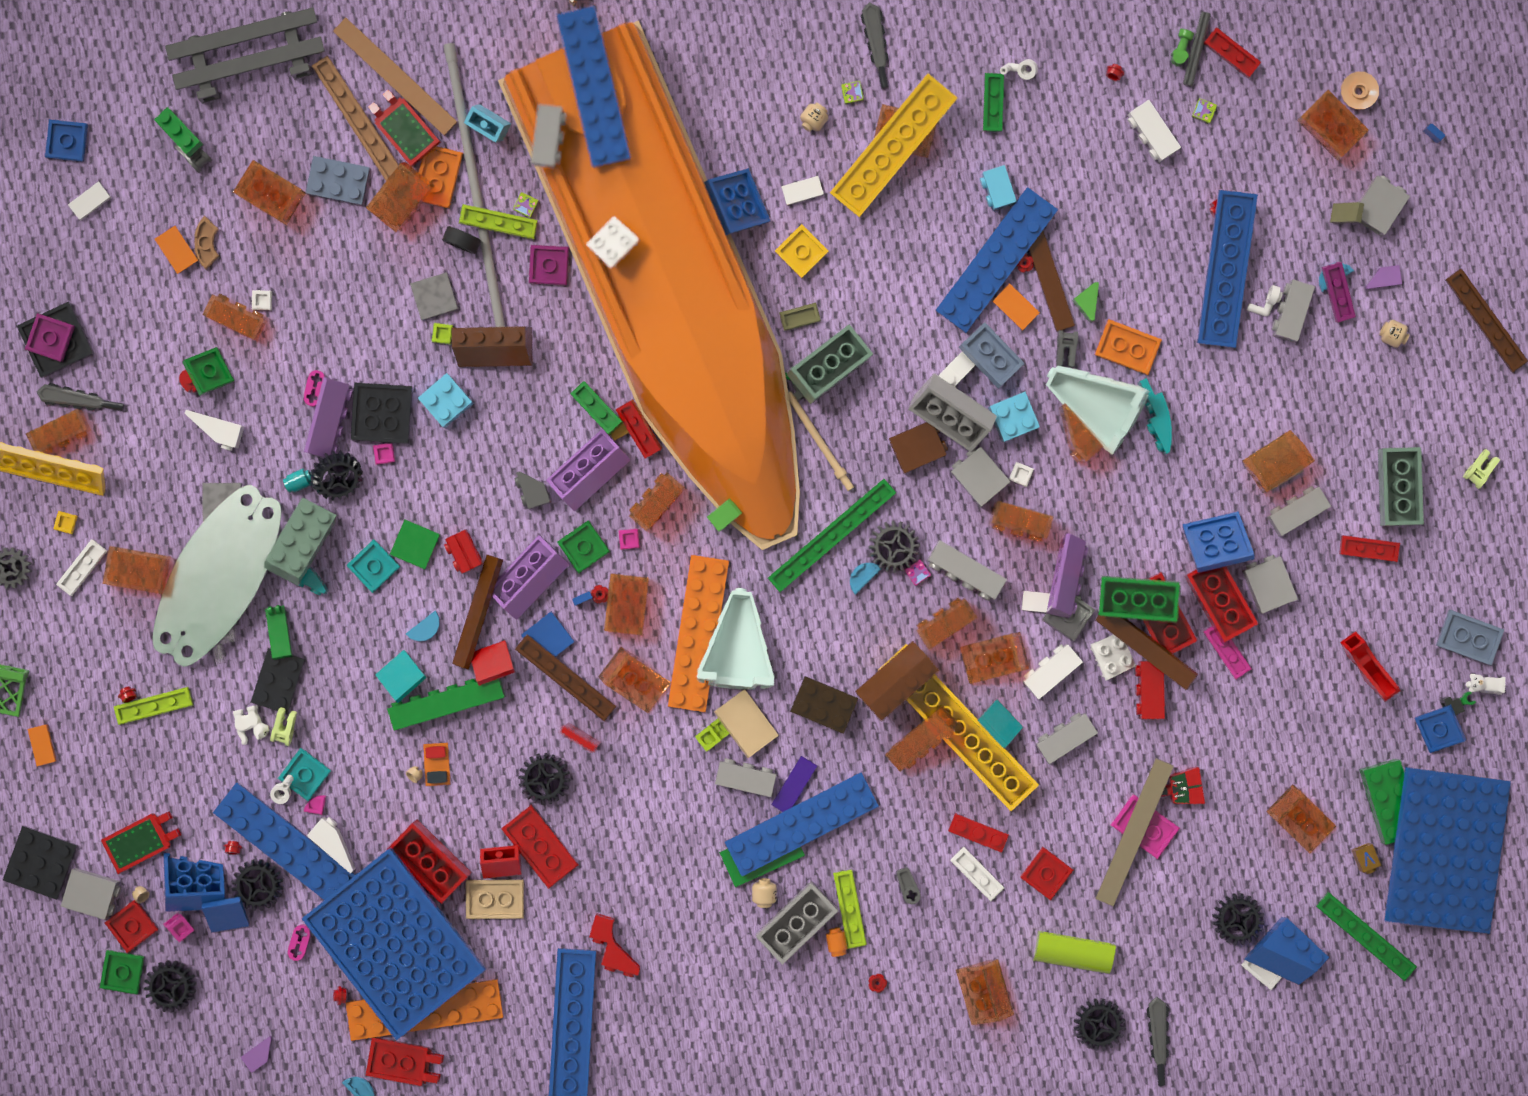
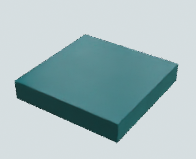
[346,539,401,593]
[375,650,427,703]
[978,699,1023,748]
[277,747,332,801]

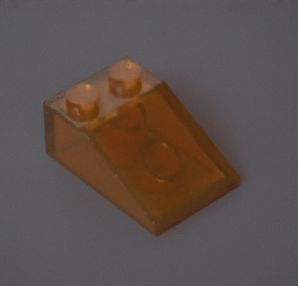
[1059,403,1104,463]
[960,632,1030,684]
[598,646,671,713]
[1266,784,1336,853]

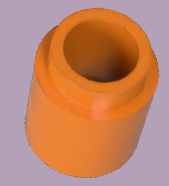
[826,927,848,957]

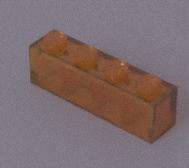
[885,705,958,772]

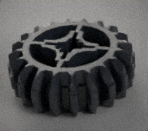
[310,450,363,501]
[518,753,571,805]
[231,859,284,911]
[1212,893,1265,945]
[144,960,197,1013]
[1074,998,1126,1051]

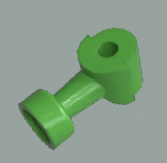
[1170,29,1195,66]

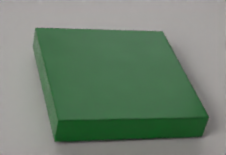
[182,347,234,396]
[390,519,440,570]
[557,520,610,573]
[100,950,145,995]

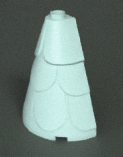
[1046,366,1149,455]
[697,588,774,690]

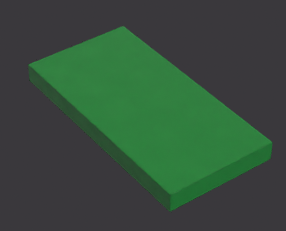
[719,847,805,887]

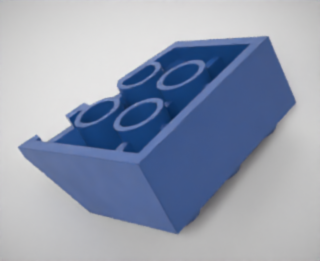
[164,852,225,912]
[1244,917,1329,985]

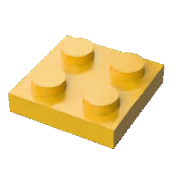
[775,224,829,279]

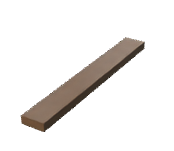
[333,17,458,136]
[312,55,411,194]

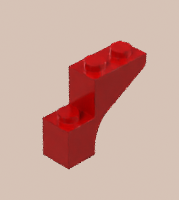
[1340,631,1401,702]
[589,913,640,977]

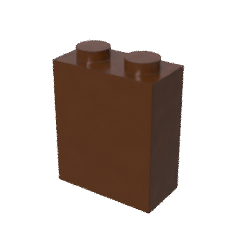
[888,422,948,474]

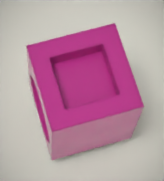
[163,912,194,943]

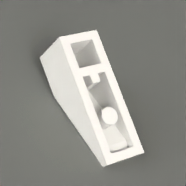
[939,352,975,387]
[185,410,244,451]
[307,817,355,873]

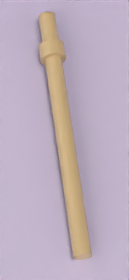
[788,391,854,491]

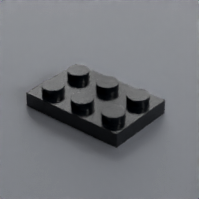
[250,648,305,714]

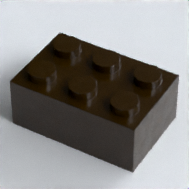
[790,676,858,734]

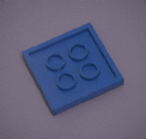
[704,168,770,235]
[1182,512,1255,572]

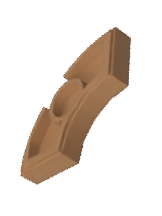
[194,216,220,270]

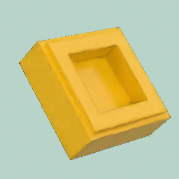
[53,511,78,534]

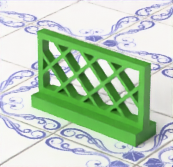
[0,664,29,717]

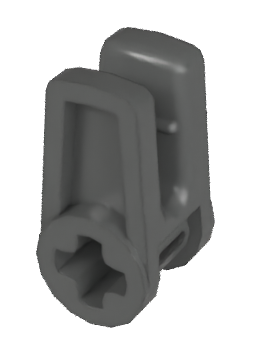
[174,144,212,173]
[1056,330,1078,368]
[896,867,921,904]

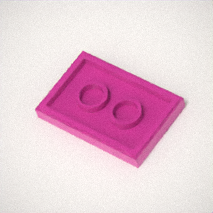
[1111,794,1180,859]

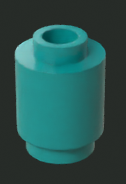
[283,468,312,493]

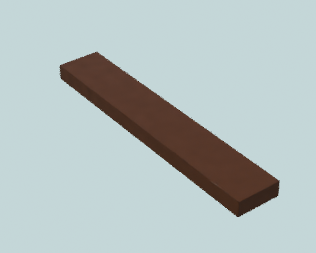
[1029,231,1075,332]
[1445,268,1528,373]
[452,554,503,670]
[1095,615,1198,690]
[515,634,616,721]

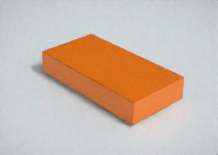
[27,724,57,766]

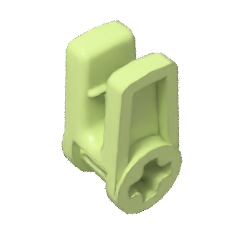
[1463,449,1500,489]
[270,707,297,746]

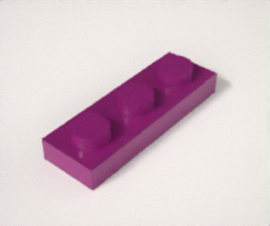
[1321,261,1356,323]

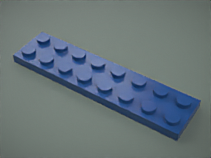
[556,6,631,168]
[935,187,1058,333]
[1197,190,1258,348]
[725,772,879,876]
[213,782,356,900]
[549,948,596,1096]

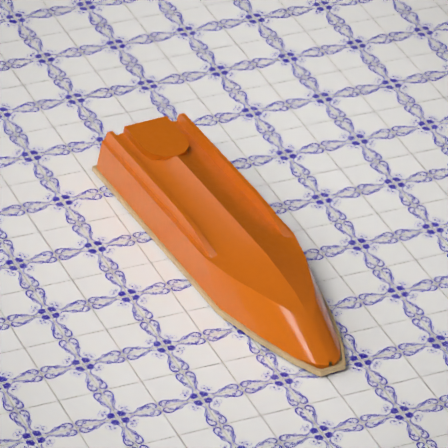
[498,20,800,550]

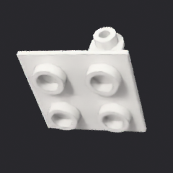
[587,217,639,268]
[1090,634,1135,680]

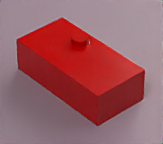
[1185,566,1258,644]
[1142,572,1197,654]
[386,819,472,904]

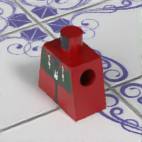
[1161,766,1205,804]

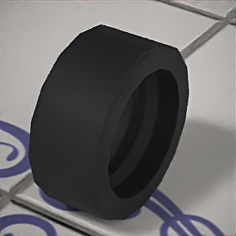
[442,226,481,254]

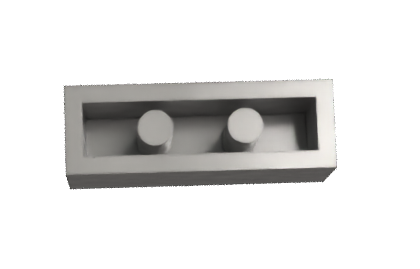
[531,104,566,169]
[1271,279,1315,343]
[1267,486,1331,536]
[1036,712,1098,764]
[715,758,776,797]

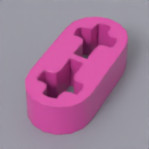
[304,370,326,407]
[288,924,311,961]

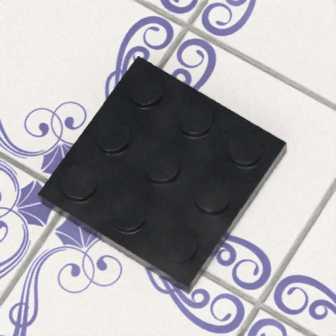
[17,301,94,378]
[350,382,413,444]
[3,826,78,900]

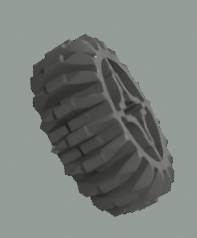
[868,521,920,572]

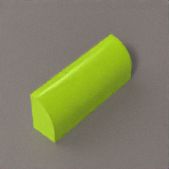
[1033,931,1116,974]

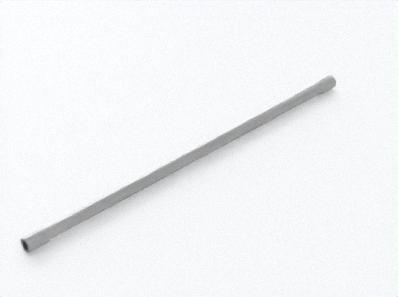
[443,43,505,327]

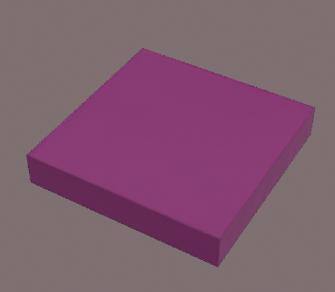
[529,245,569,286]
[25,313,75,362]

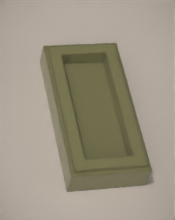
[1330,202,1364,224]
[779,302,821,331]

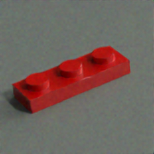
[1204,27,1261,79]
[615,399,662,459]
[1339,535,1400,562]
[948,813,1009,853]

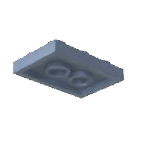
[306,156,370,205]
[959,322,1025,389]
[1436,610,1504,666]

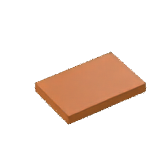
[412,146,463,209]
[1094,319,1162,375]

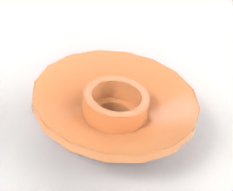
[1341,71,1379,110]

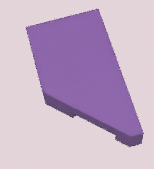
[1365,265,1402,289]
[240,1036,272,1073]

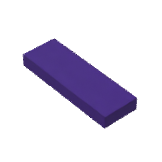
[771,756,817,812]

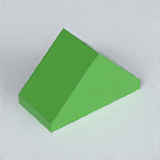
[1072,282,1099,322]
[707,498,742,532]

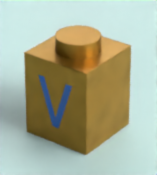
[1351,843,1381,874]

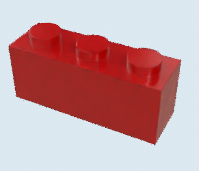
[1135,661,1165,719]

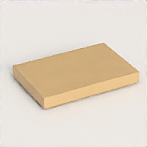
[714,689,779,758]
[466,879,524,919]

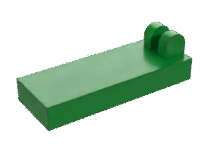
[265,605,293,660]

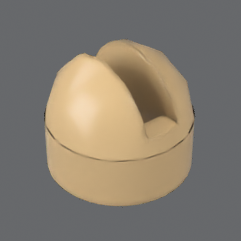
[406,766,423,783]
[132,886,150,903]

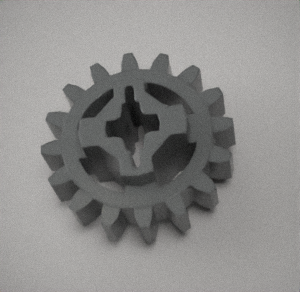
[0,547,32,589]

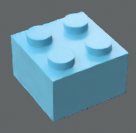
[418,373,474,428]
[988,392,1040,443]

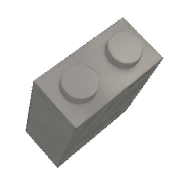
[1359,176,1410,237]
[950,447,1010,507]
[1242,554,1298,613]
[61,868,121,920]

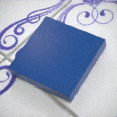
[45,119,88,162]
[521,612,575,657]
[1415,705,1466,753]
[202,897,249,933]

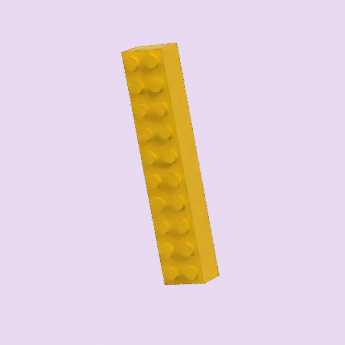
[878,644,1039,811]

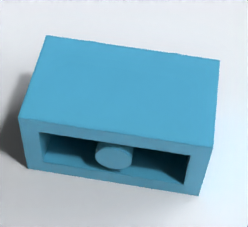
[464,104,511,142]
[980,165,1017,211]

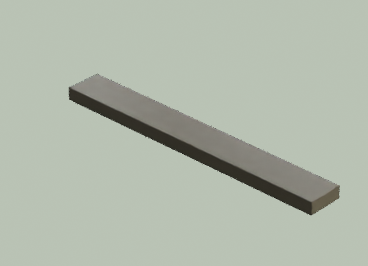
[1096,758,1174,906]

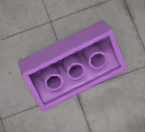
[304,377,353,458]
[546,429,631,512]
[1046,533,1088,619]
[492,535,569,620]

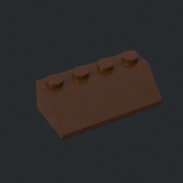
[452,326,533,367]
[855,641,939,721]

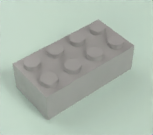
[908,373,997,452]
[926,540,1007,601]
[756,881,838,965]

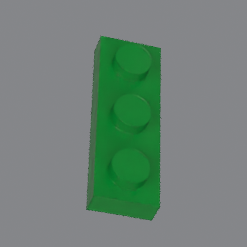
[983,73,1004,132]
[154,107,203,158]
[570,381,623,436]

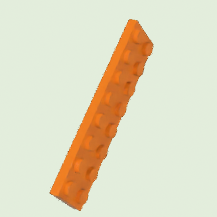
[668,555,729,712]
[345,979,504,1041]

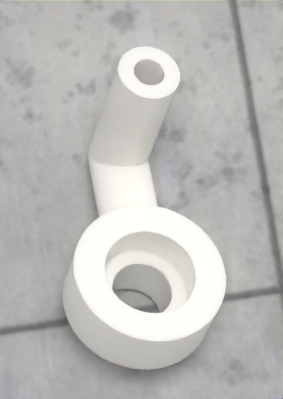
[1000,59,1038,80]
[1247,285,1282,316]
[270,775,294,804]

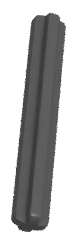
[1183,12,1211,86]

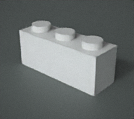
[1127,100,1181,163]
[1023,644,1082,699]

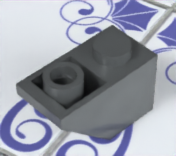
[514,471,551,510]

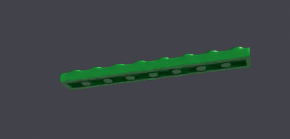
[768,479,896,592]

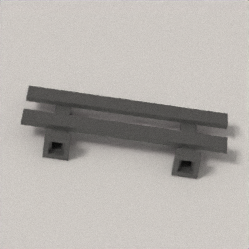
[165,7,325,103]

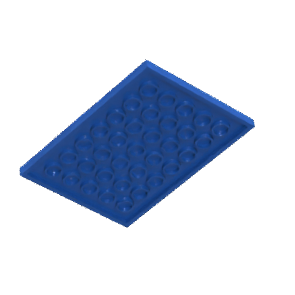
[1384,767,1511,934]
[302,847,486,1041]

